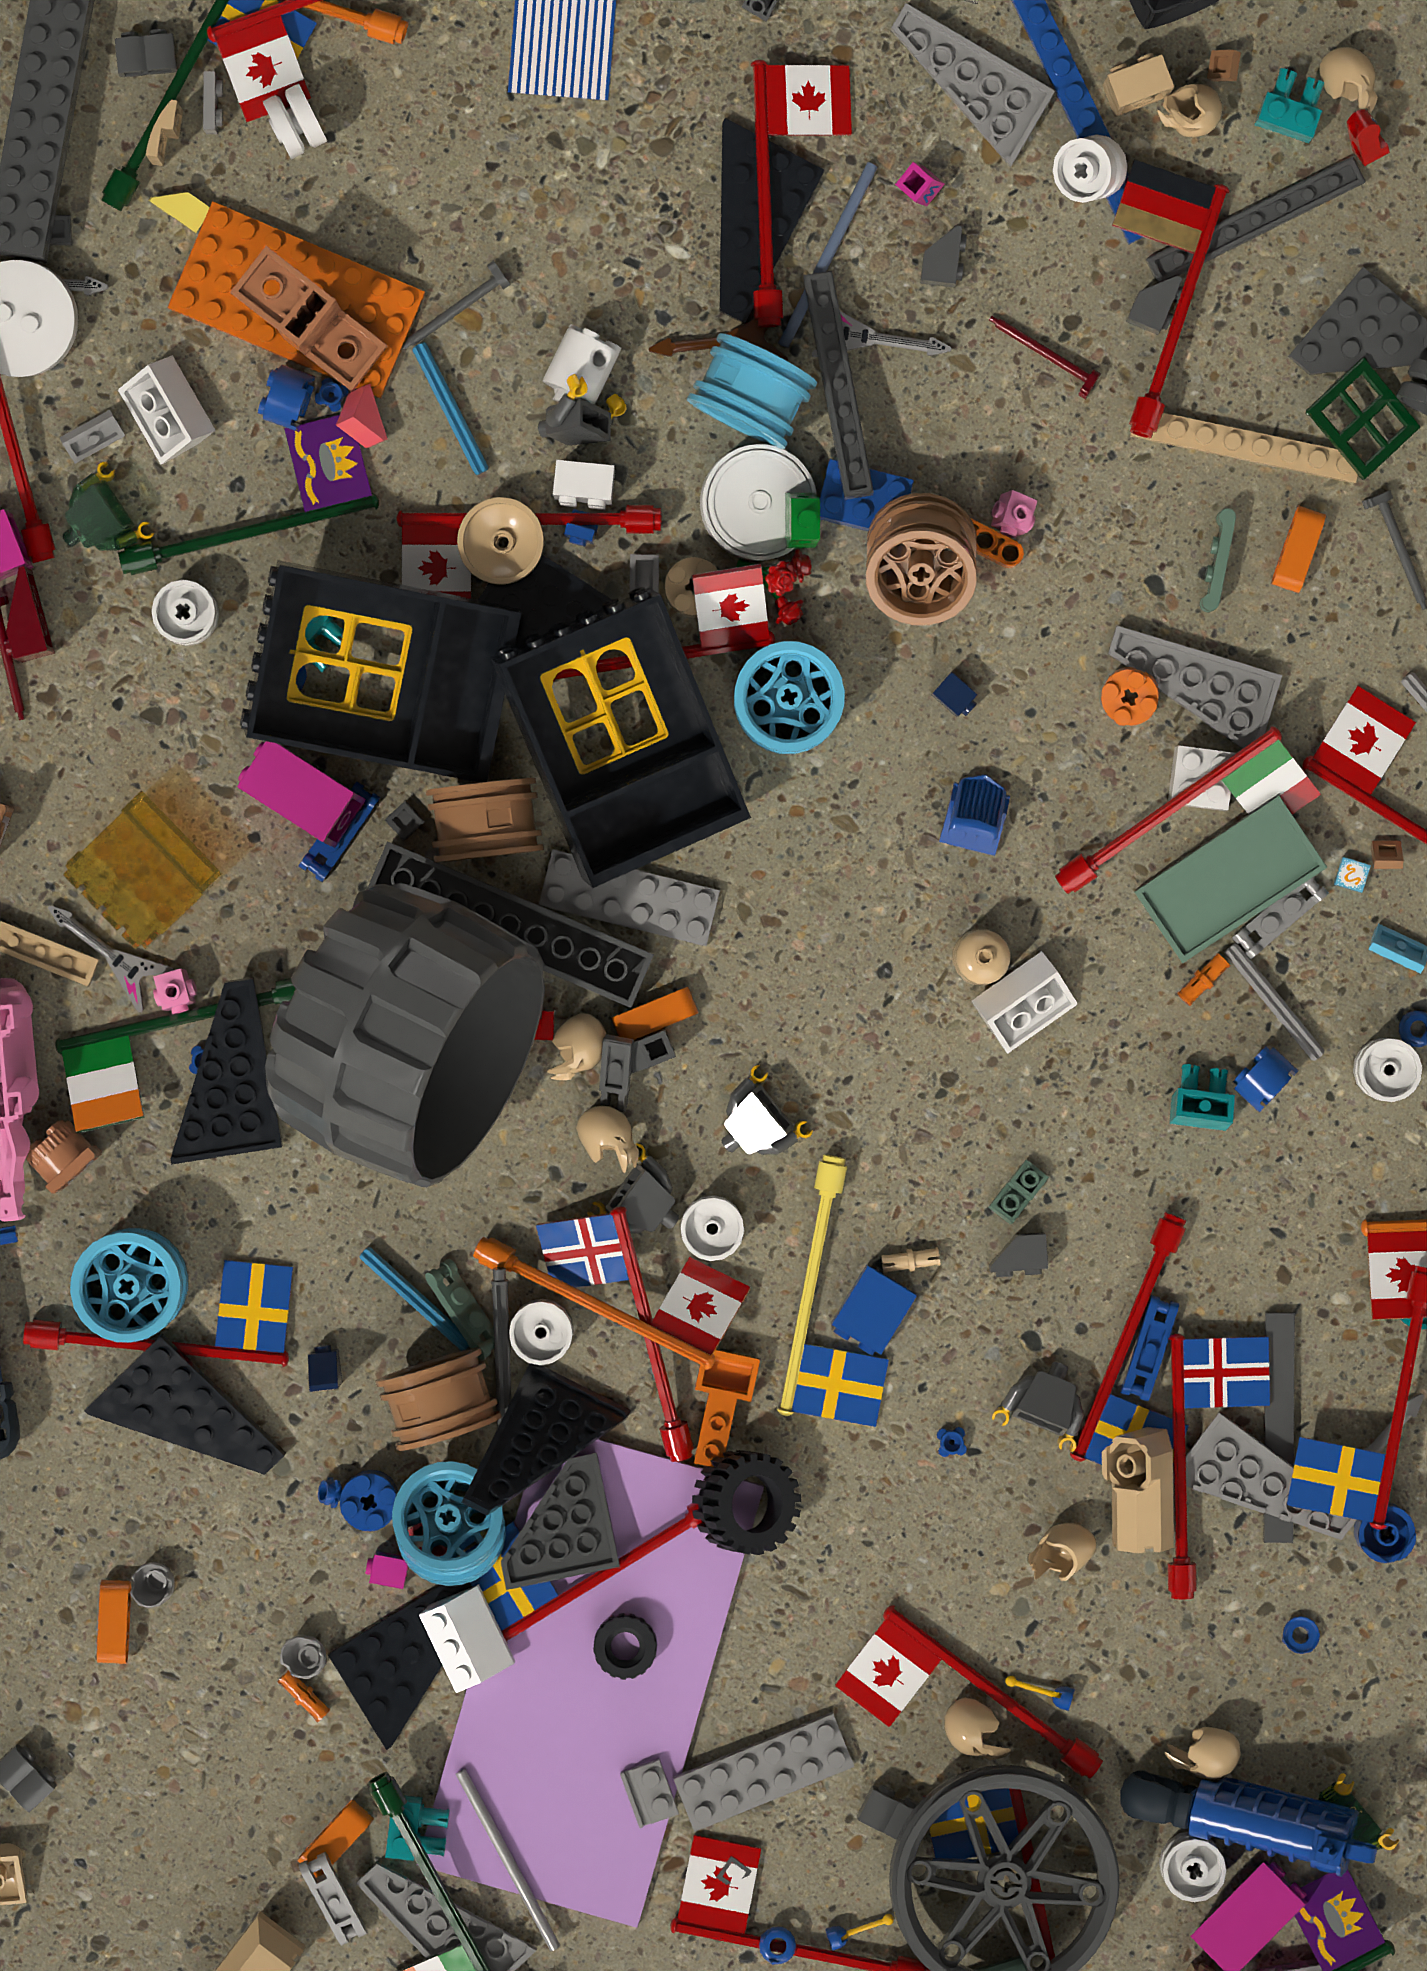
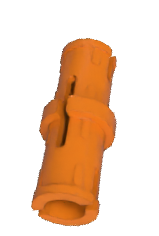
[1177,953,1231,1006]
[277,1670,331,1723]

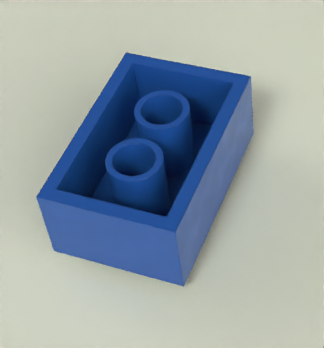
[820,459,914,531]

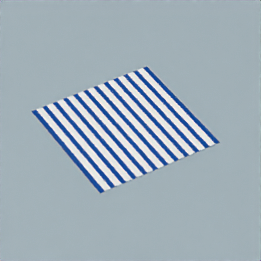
[508,0,616,100]

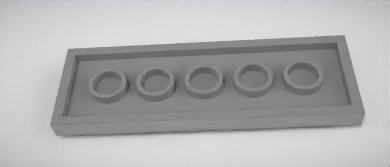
[539,849,720,946]
[673,1712,854,1832]

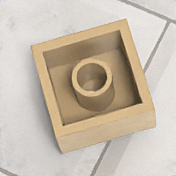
[1103,53,1174,117]

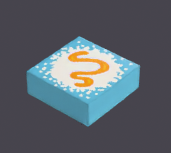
[1334,857,1371,893]

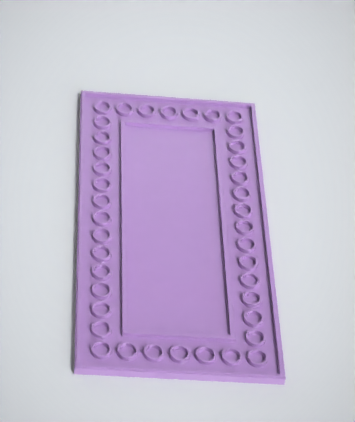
[417,1439,764,1928]

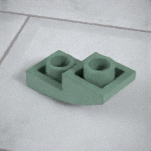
[988,1160,1049,1225]

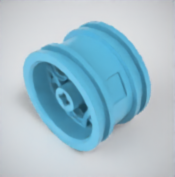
[687,333,817,449]
[734,641,845,754]
[70,1228,188,1343]
[392,1461,506,1586]

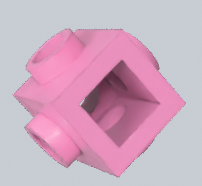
[991,490,1037,538]
[153,969,197,1014]

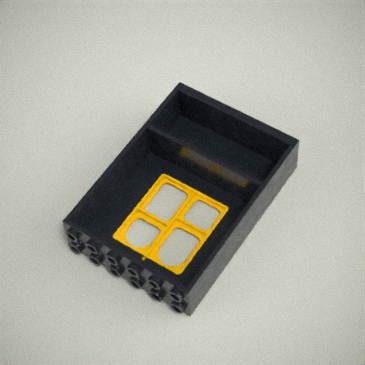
[240,560,521,783]
[490,587,751,888]

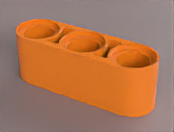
[1271,505,1326,594]
[970,518,1024,568]
[611,986,699,1040]
[97,1580,131,1664]
[297,1799,374,1877]

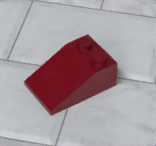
[4,566,55,663]

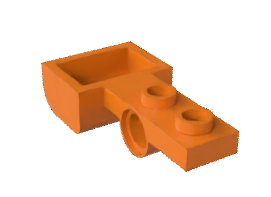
[694,1349,760,1467]

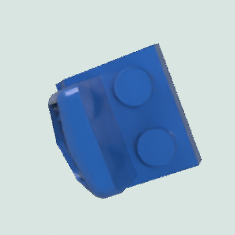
[939,774,1010,856]

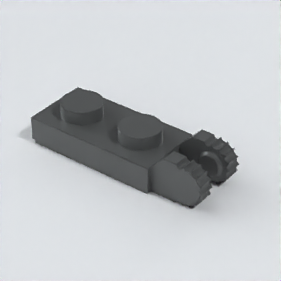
[599,1034,634,1112]

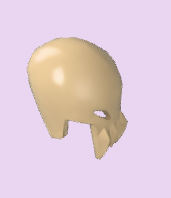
[1320,47,1378,114]
[1157,84,1222,138]
[547,1013,606,1080]
[576,1106,639,1173]
[1028,1523,1096,1581]
[944,1697,1011,1760]
[1165,1727,1241,1780]

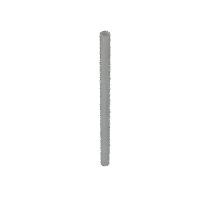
[455,1769,561,1951]

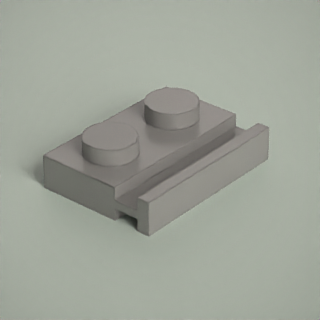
[620,1759,679,1828]

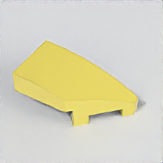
[148,192,210,233]

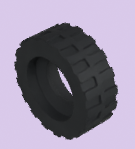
[593,1613,657,1680]

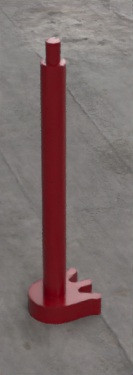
[989,316,1101,400]
[0,595,25,720]

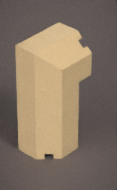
[1102,1427,1174,1553]
[214,1911,305,1971]

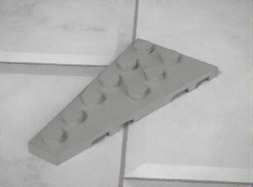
[1173,1411,1357,1540]
[356,1862,537,1971]

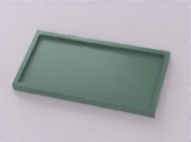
[1134,795,1327,963]

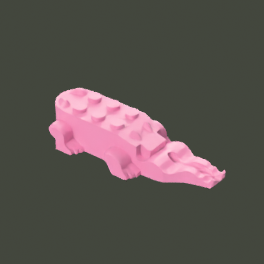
[0,978,39,1222]

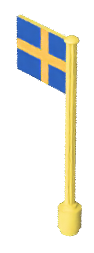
[777,1154,889,1427]

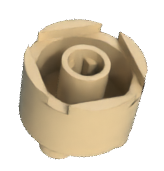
[665,557,718,617]

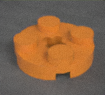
[1101,667,1160,726]

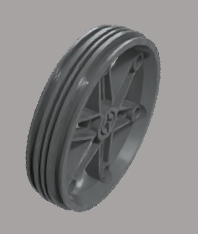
[889,1765,1120,1971]

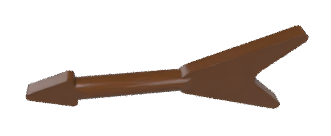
[649,320,788,362]

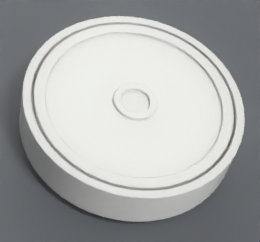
[0,260,78,377]
[700,444,817,561]

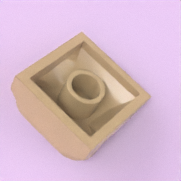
[0,1843,27,1905]

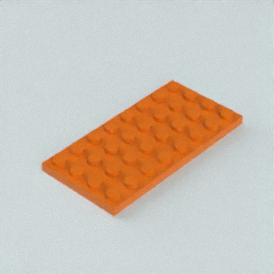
[167,201,426,399]

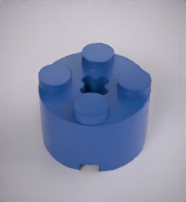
[258,365,315,431]
[1233,1046,1299,1112]
[340,1470,398,1531]
[1354,1502,1416,1563]

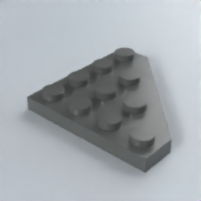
[1288,267,1427,375]
[501,1453,620,1590]

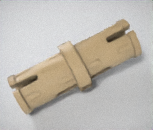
[881,1247,941,1273]

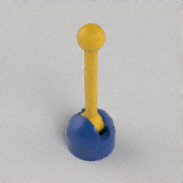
[1005,1675,1075,1711]
[825,1914,894,1951]

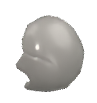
[130,1562,175,1608]
[280,1635,326,1679]

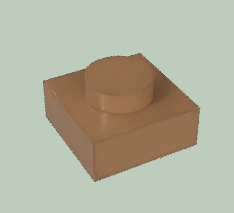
[1207,50,1241,82]
[1371,841,1404,869]

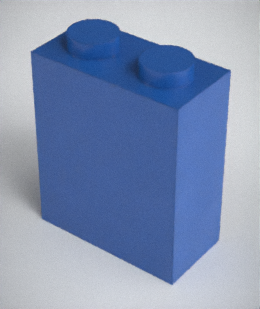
[831,1264,917,1355]

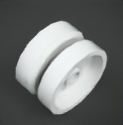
[262,83,327,159]
[1053,135,1127,203]
[151,580,219,646]
[1353,1038,1422,1102]
[681,1195,744,1261]
[509,1298,574,1365]
[1159,1832,1226,1902]

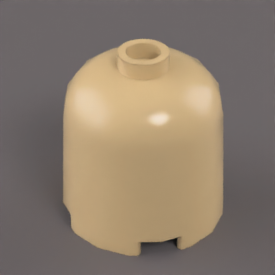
[953,929,1010,985]

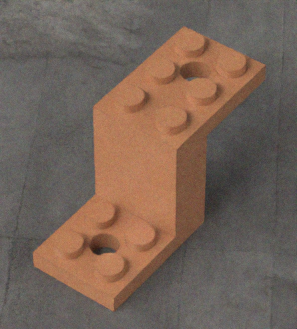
[230,246,388,392]

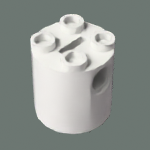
[543,324,621,405]

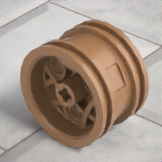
[866,493,976,625]
[426,778,544,863]
[375,1347,502,1451]

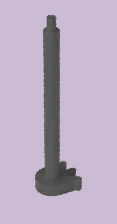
[402,260,511,349]
[1362,490,1427,610]

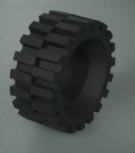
[692,1450,801,1555]

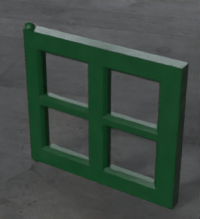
[1306,357,1421,480]

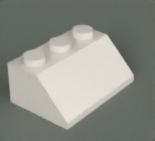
[118,355,216,465]
[971,951,1078,1054]
[419,1584,516,1693]

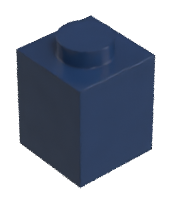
[931,672,977,717]

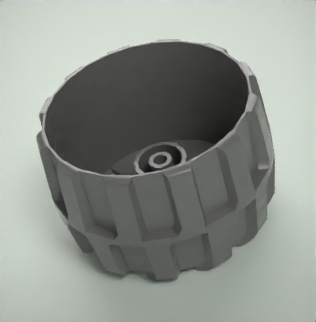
[265,883,545,1187]

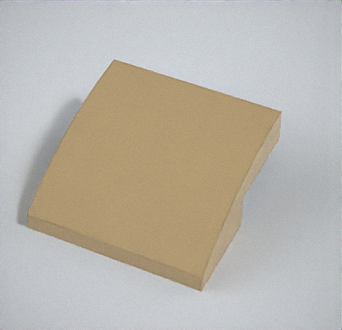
[146,100,183,166]

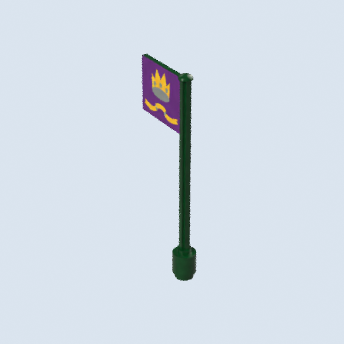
[118,415,380,575]
[1295,1869,1395,1971]

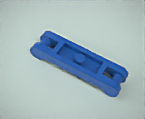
[298,781,381,882]
[1120,1295,1179,1402]

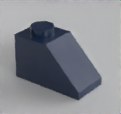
[308,1345,343,1392]

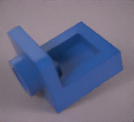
[564,509,599,547]

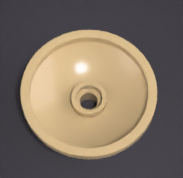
[457,497,544,585]

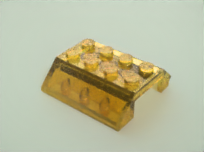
[63,790,222,950]

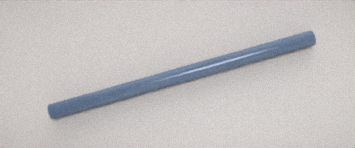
[778,162,878,348]

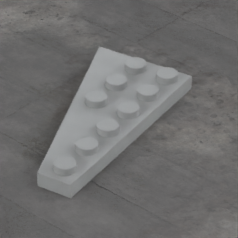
[891,3,1055,168]
[1108,626,1282,749]

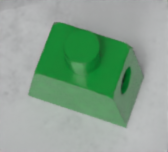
[785,493,820,548]

